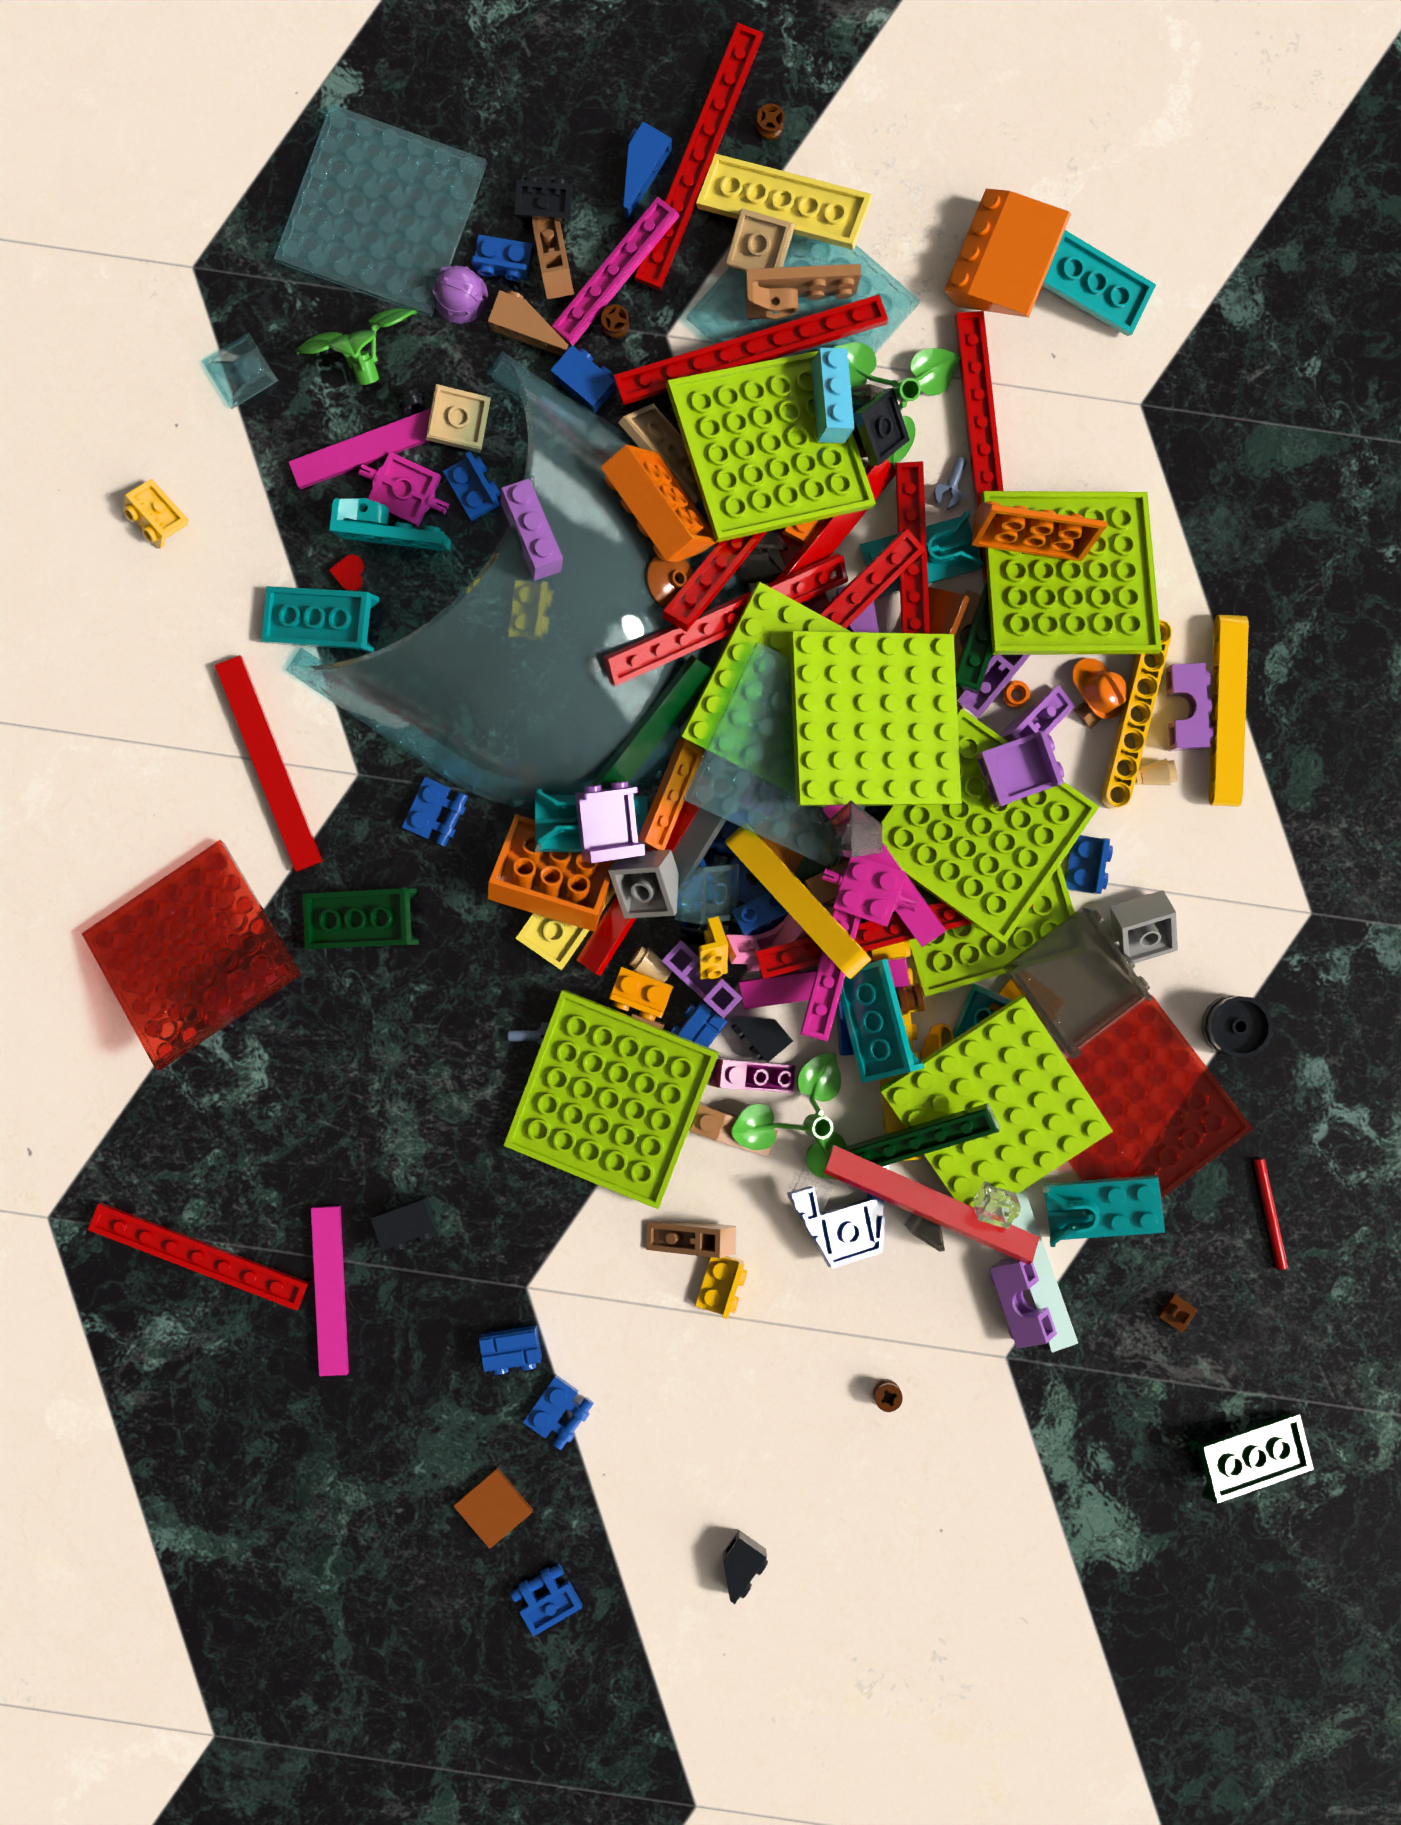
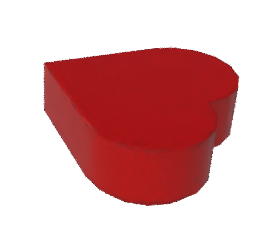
[329,554,365,591]

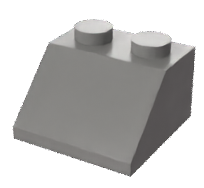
[608,850,679,919]
[1110,890,1178,966]

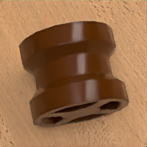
[756,103,784,140]
[601,304,629,339]
[896,983,925,1015]
[873,1379,903,1412]

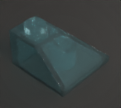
[202,333,279,409]
[675,864,739,924]

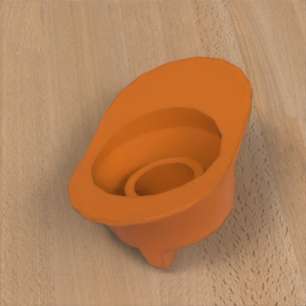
[1072,658,1128,719]

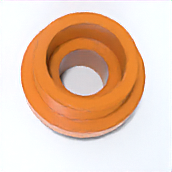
[1002,680,1030,709]

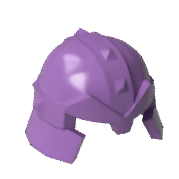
[433,266,488,324]

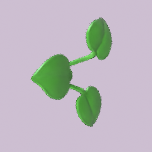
[296,308,417,385]
[834,342,961,465]
[731,1053,847,1180]

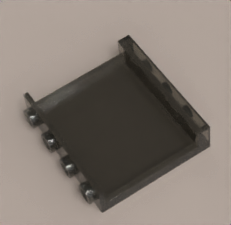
[1003,907,1153,1060]

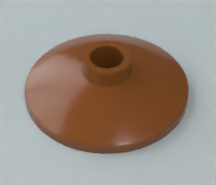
[646,555,693,608]

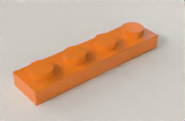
[638,738,704,851]

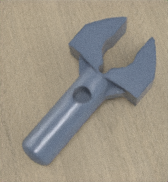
[933,457,967,510]
[507,1022,550,1046]

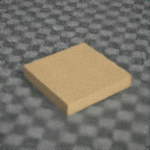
[725,208,795,272]
[426,384,491,453]

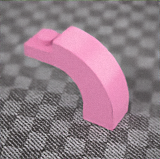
[726,914,810,971]

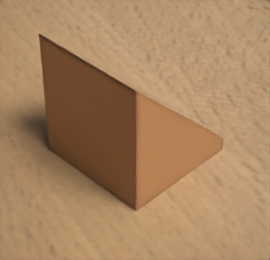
[1074,700,1102,729]

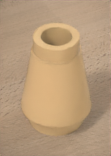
[1136,758,1177,786]
[629,946,672,983]

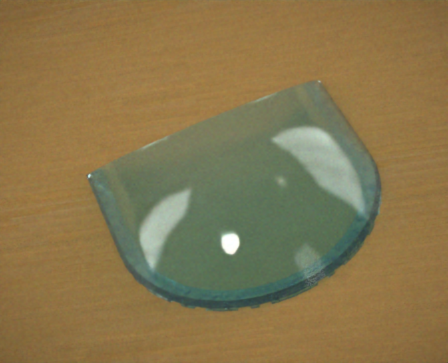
[286,351,746,810]

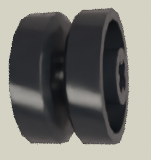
[1201,995,1273,1058]

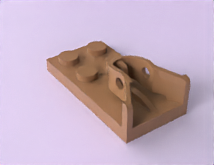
[745,264,861,320]

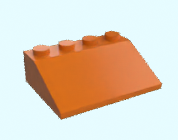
[944,188,1071,318]
[601,444,719,562]
[971,501,1107,562]
[488,814,615,932]

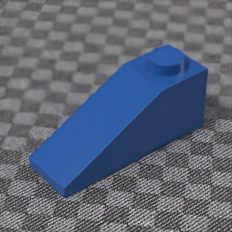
[623,122,672,220]

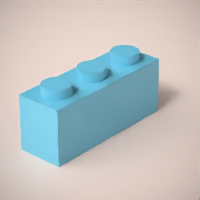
[811,348,854,443]

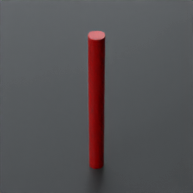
[1253,1158,1288,1270]

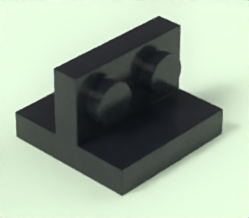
[852,388,910,466]

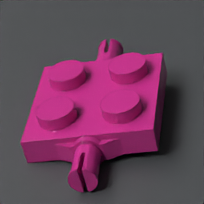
[359,452,449,527]
[822,854,918,927]

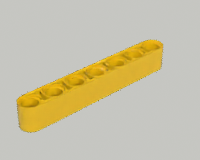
[1208,615,1249,807]
[1101,620,1172,809]
[724,822,872,979]

